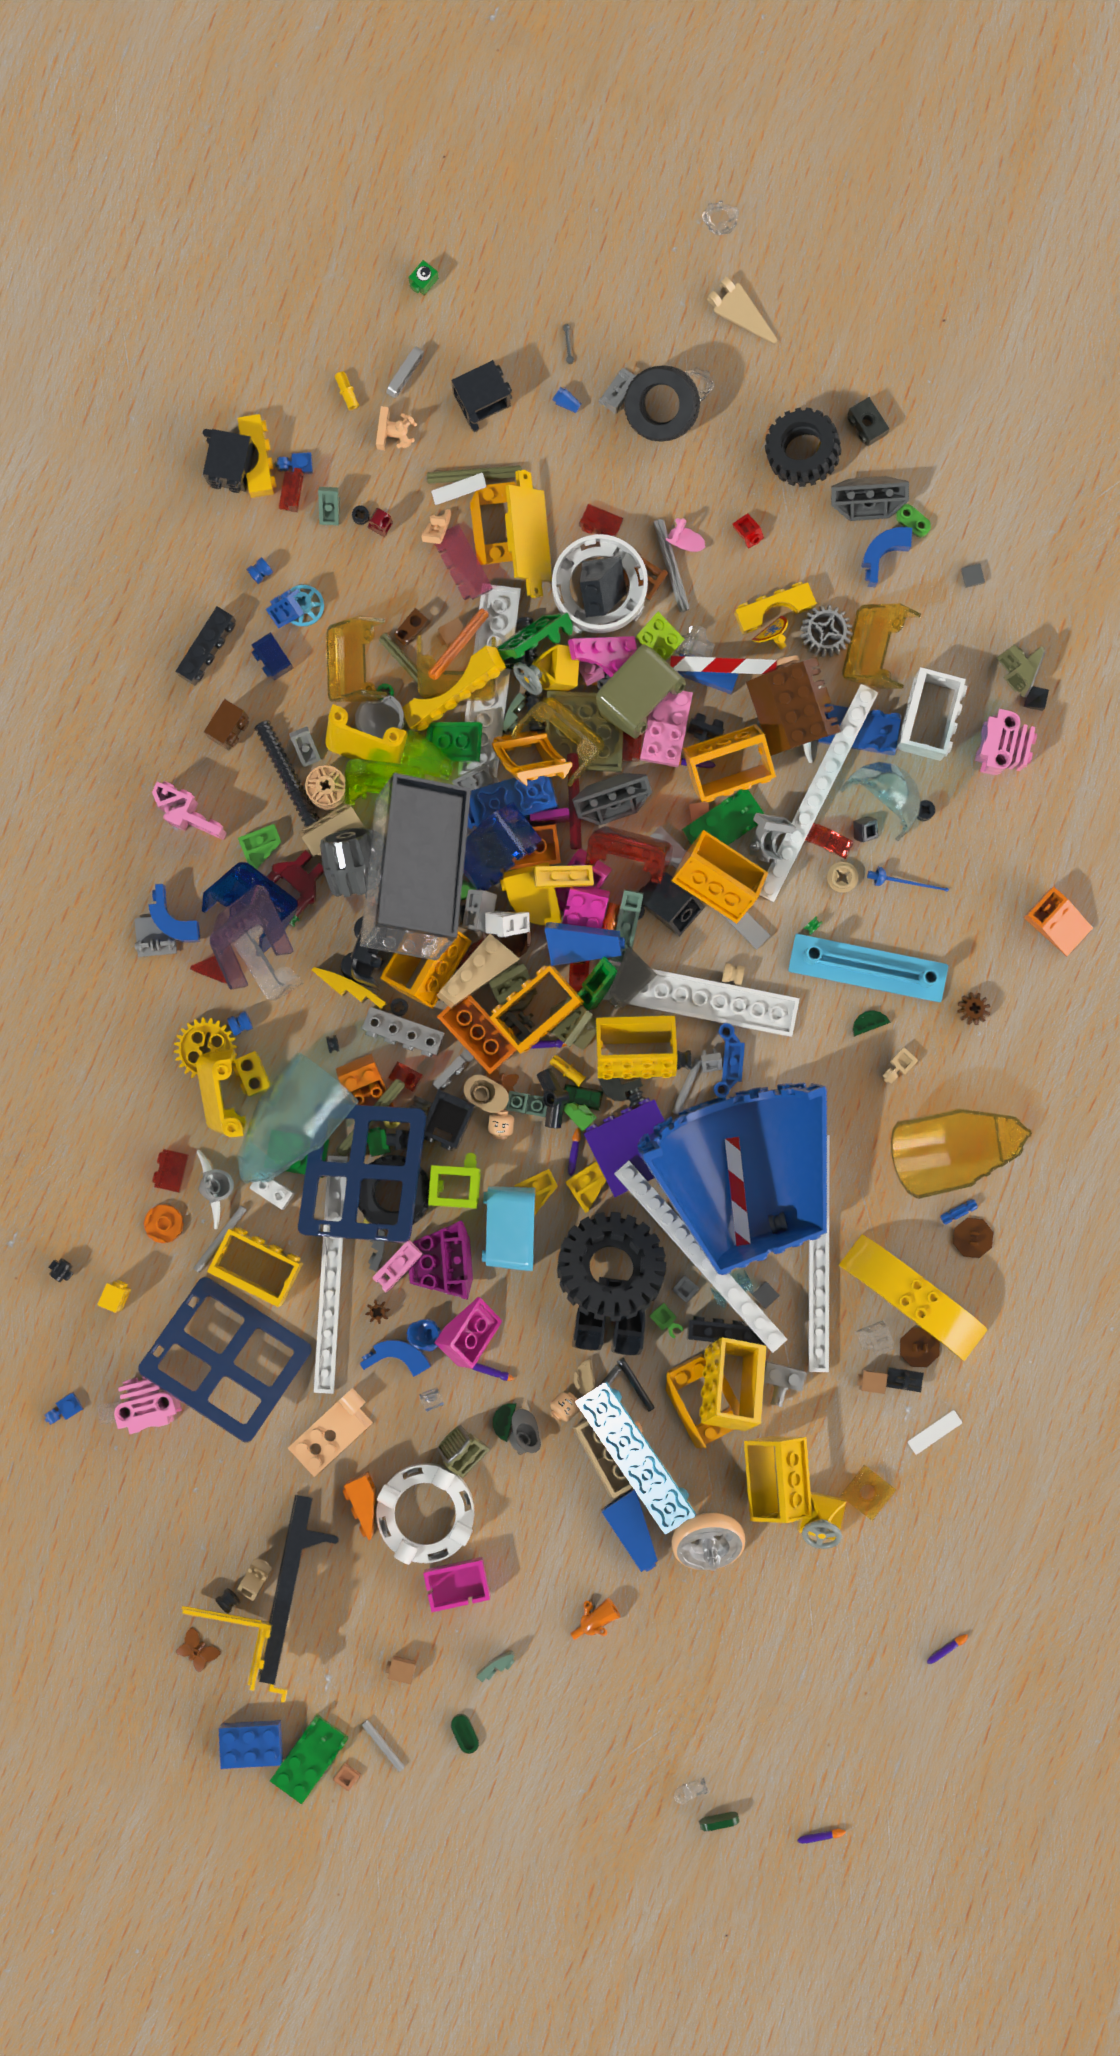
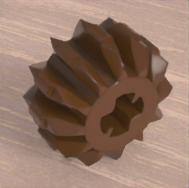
[957,992,991,1026]

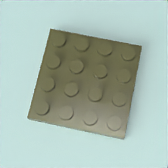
[545,691,623,772]

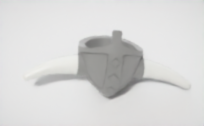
[197,1150,234,1229]

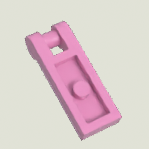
[372,1240,423,1293]

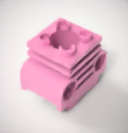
[975,709,1037,775]
[114,1377,182,1434]

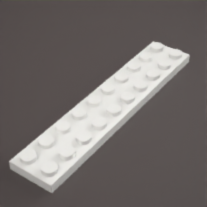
[458,584,521,778]
[603,961,800,1037]

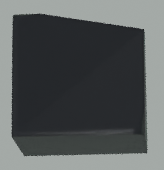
[1024,686,1049,711]
[853,817,878,843]

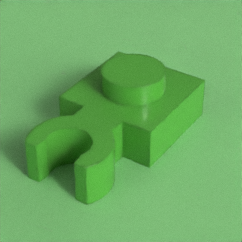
[649,1302,683,1338]

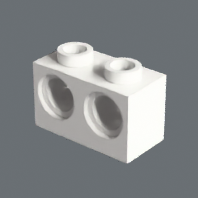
[249,1171,295,1210]

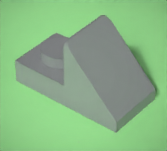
[289,726,321,767]

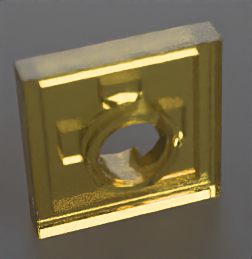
[840,1465,896,1521]

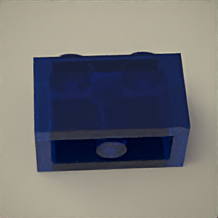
[251,632,294,681]

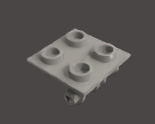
[135,915,177,957]

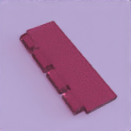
[434,524,493,600]

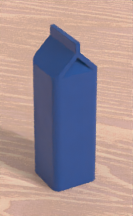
[677,654,739,694]

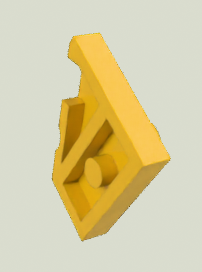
[565,1161,606,1213]
[514,1168,558,1216]

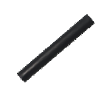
[617,1357,655,1412]

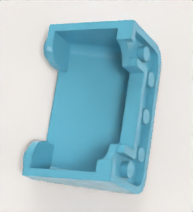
[482,1186,535,1271]

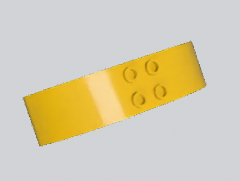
[838,1234,987,1361]

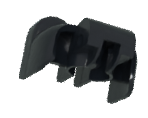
[340,915,390,991]
[572,1277,646,1356]

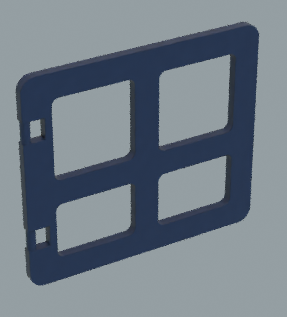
[298,1103,426,1243]
[138,1277,312,1443]

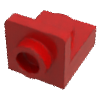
[732,513,764,548]

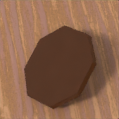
[953,1217,994,1258]
[900,1327,940,1368]

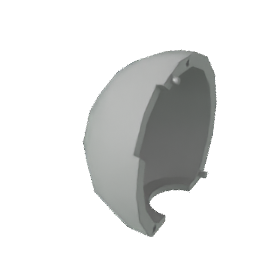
[355,696,404,739]

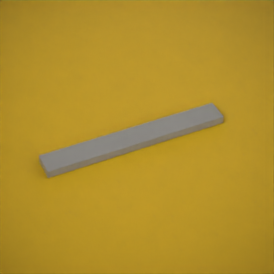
[647,826,770,950]

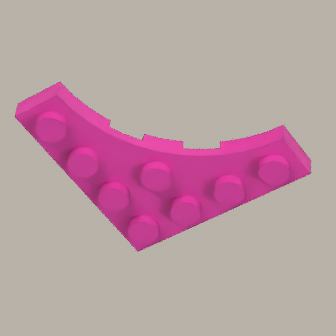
[568,636,637,678]

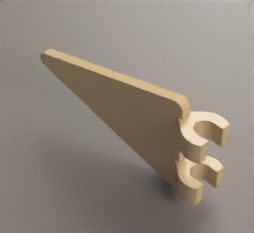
[707,277,777,344]

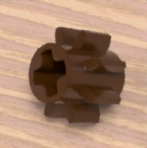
[365,1299,390,1324]

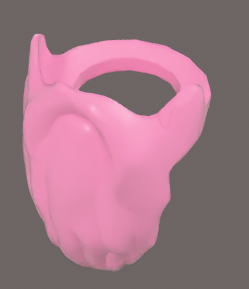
[665,518,706,552]

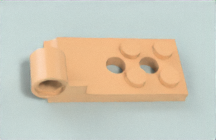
[288,1388,373,1477]

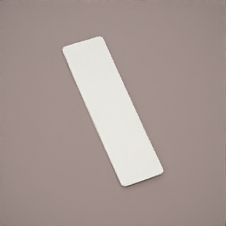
[432,473,486,505]
[908,1410,962,1455]

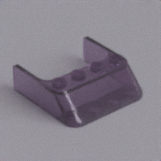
[209,885,294,990]

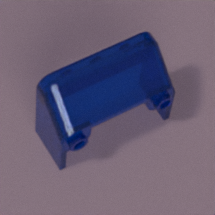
[202,862,298,956]

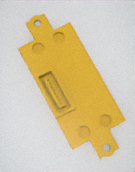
[505,469,552,598]

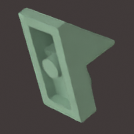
[318,487,340,526]

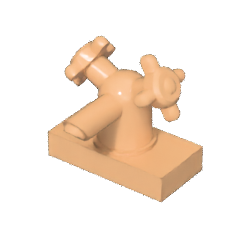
[376,406,417,450]

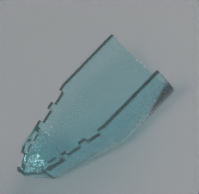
[840,762,921,841]
[237,1052,358,1184]

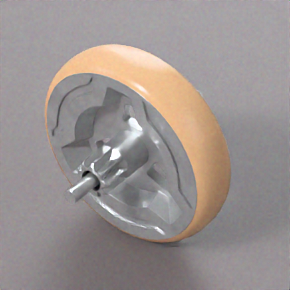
[672,1513,745,1571]

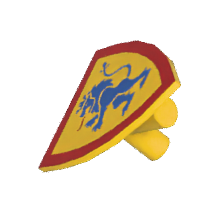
[751,616,788,650]

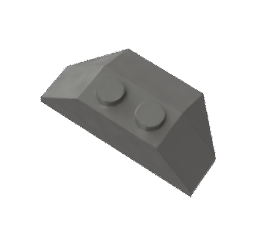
[831,476,909,521]
[572,773,652,825]

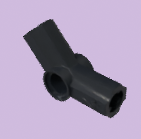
[537,1068,569,1129]

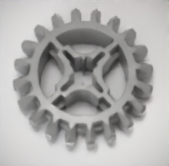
[800,605,853,658]

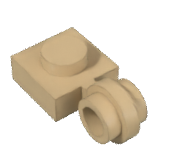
[882,1047,918,1084]

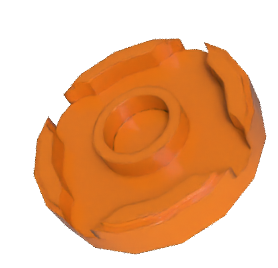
[144,1204,184,1243]

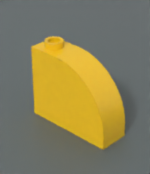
[500,862,562,925]

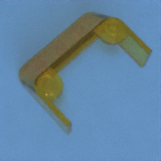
[842,603,921,689]
[326,615,387,702]
[417,636,497,701]
[511,697,605,787]

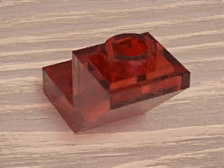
[805,823,854,859]

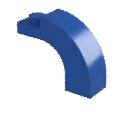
[861,527,912,587]
[148,884,200,943]
[360,1339,432,1377]

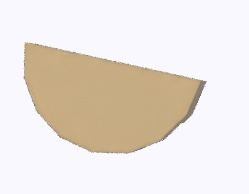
[574,1359,595,1396]

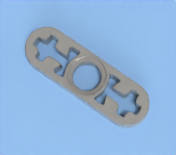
[386,346,425,398]

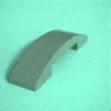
[610,889,644,964]

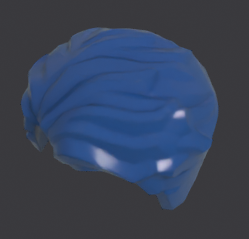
[407,1318,441,1352]

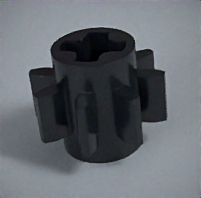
[48,1258,74,1283]

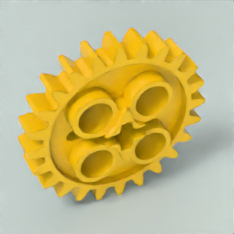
[174,1017,238,1078]

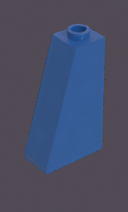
[544,922,625,966]
[601,1488,658,1572]

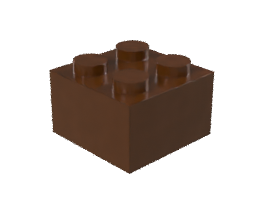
[204,699,249,751]

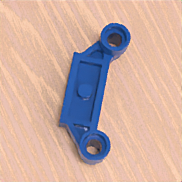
[713,1023,745,1098]

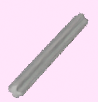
[654,519,689,612]

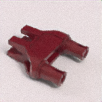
[260,850,324,917]

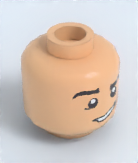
[488,1110,514,1139]
[550,1392,579,1422]

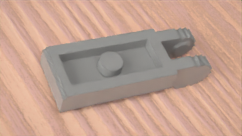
[433,1049,474,1090]

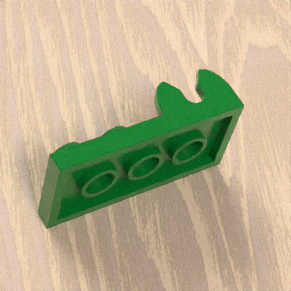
[496,612,573,660]
[682,789,764,846]
[270,1714,349,1805]

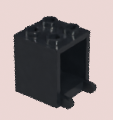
[451,360,512,432]
[202,429,255,493]
[424,1090,476,1151]

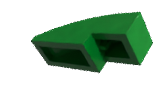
[578,957,618,1011]

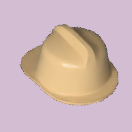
[463,1075,509,1113]

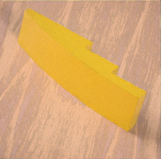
[311,967,387,1010]

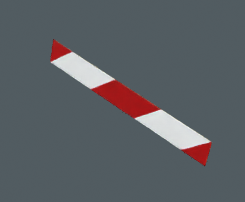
[670,656,777,674]
[725,1137,750,1246]

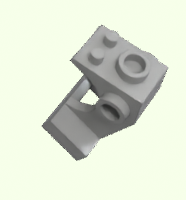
[749,813,796,863]

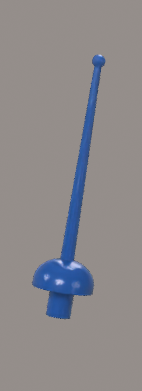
[867,866,949,892]

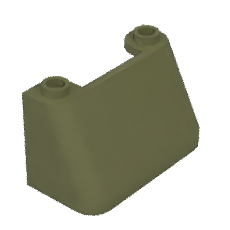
[596,644,686,739]

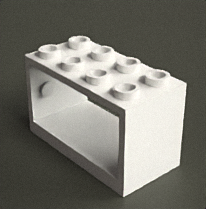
[896,667,967,761]

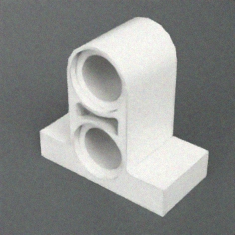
[485,911,530,937]

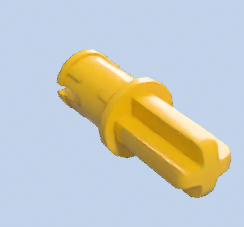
[335,371,360,411]
[549,1055,586,1087]

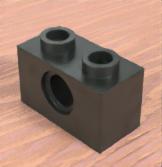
[847,397,890,446]

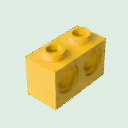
[232,1051,273,1097]
[97,1280,131,1313]

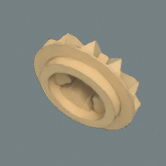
[827,862,858,893]

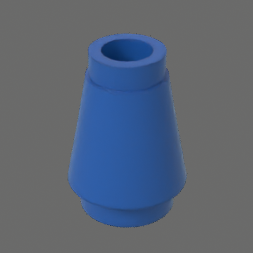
[552,387,582,413]

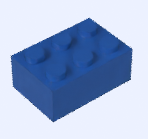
[219,1720,283,1769]

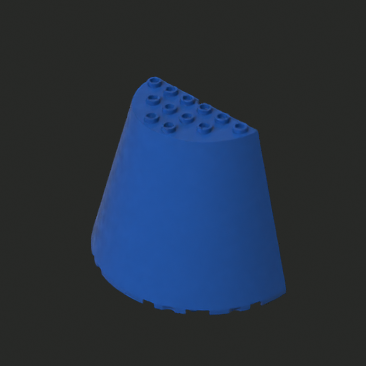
[638,1083,827,1275]

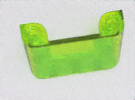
[345,759,426,805]

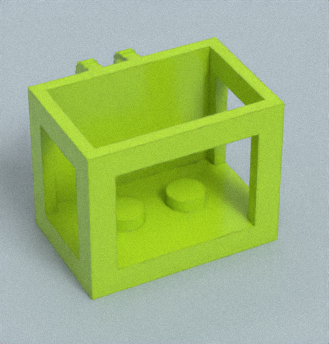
[428,1152,481,1208]

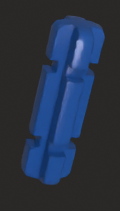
[940,1199,978,1224]

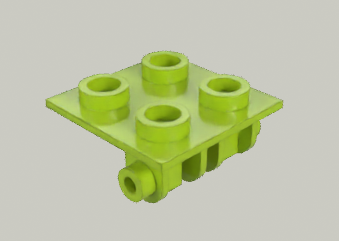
[636,611,685,661]

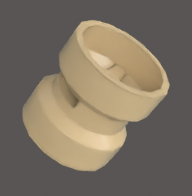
[722,963,745,985]

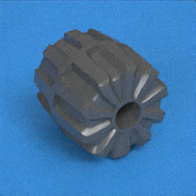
[320,828,382,897]

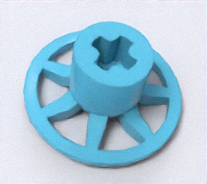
[290,585,324,626]

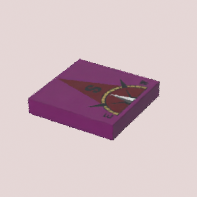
[530,808,569,826]

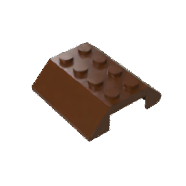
[746,657,841,756]

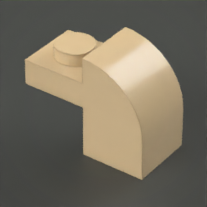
[237,1558,273,1601]

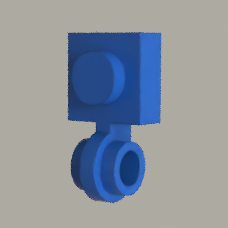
[275,452,313,475]
[44,1392,84,1425]

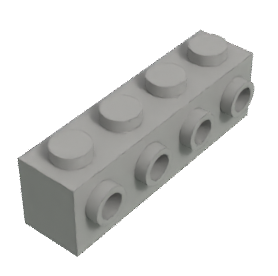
[362,1007,445,1058]

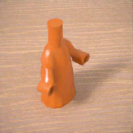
[570,1598,621,1640]

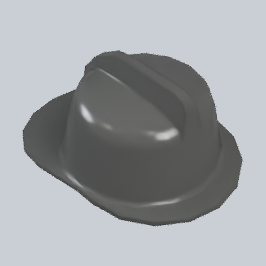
[509,1409,541,1455]

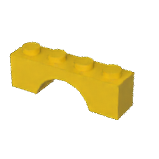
[237,414,277,498]
[734,582,817,635]

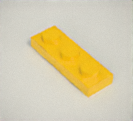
[533,865,594,888]

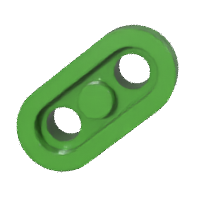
[896,504,931,537]

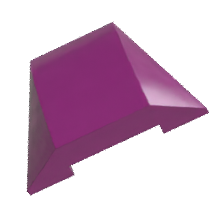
[409,1220,473,1300]

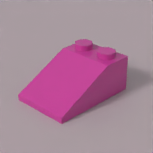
[555,848,613,912]
[435,1297,502,1369]

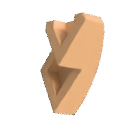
[421,509,451,544]

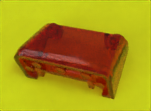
[585,826,673,884]

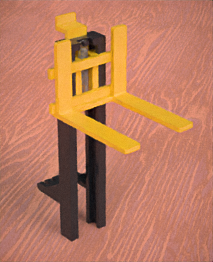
[181,1495,339,1702]

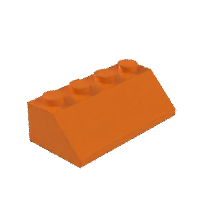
[478,823,561,873]
[437,995,518,1074]

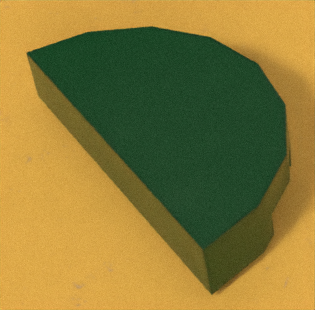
[852,1010,891,1037]
[492,1403,517,1442]

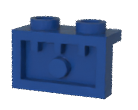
[266,589,304,629]

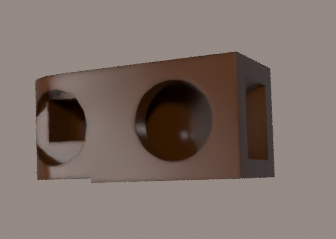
[394,608,430,646]

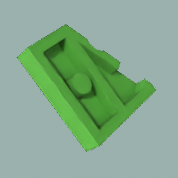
[238,824,282,873]

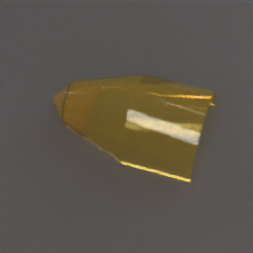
[891,1108,1032,1199]

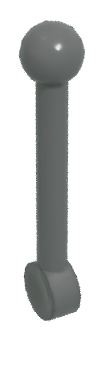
[563,324,574,364]

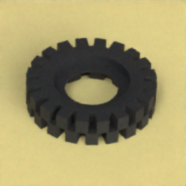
[557,1212,666,1321]

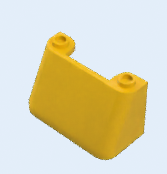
[325,704,409,773]
[196,1049,247,1137]

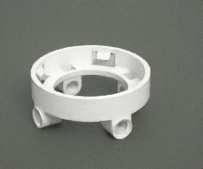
[552,534,648,634]
[376,1463,474,1564]

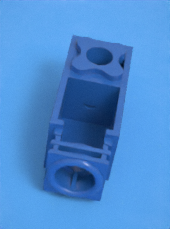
[467,775,560,835]

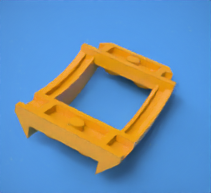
[470,482,517,565]
[492,731,572,786]
[665,1353,740,1448]

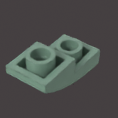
[503,692,526,734]
[506,1091,547,1117]
[477,1651,515,1683]

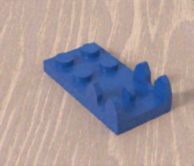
[818,704,902,756]

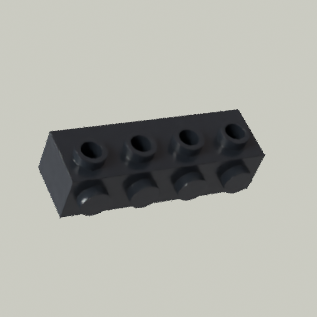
[175,606,236,686]
[687,1316,767,1348]

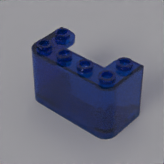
[463,802,542,891]

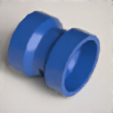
[246,557,273,584]
[227,1011,253,1036]

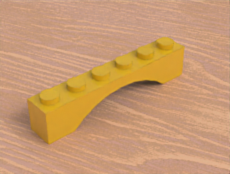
[402,646,506,731]

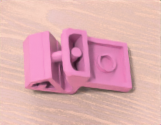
[640,691,693,767]
[152,781,227,840]

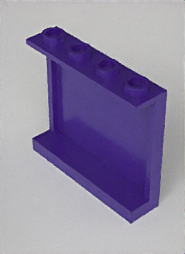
[584,1098,665,1198]

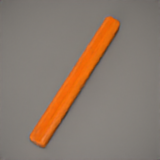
[428,608,489,680]

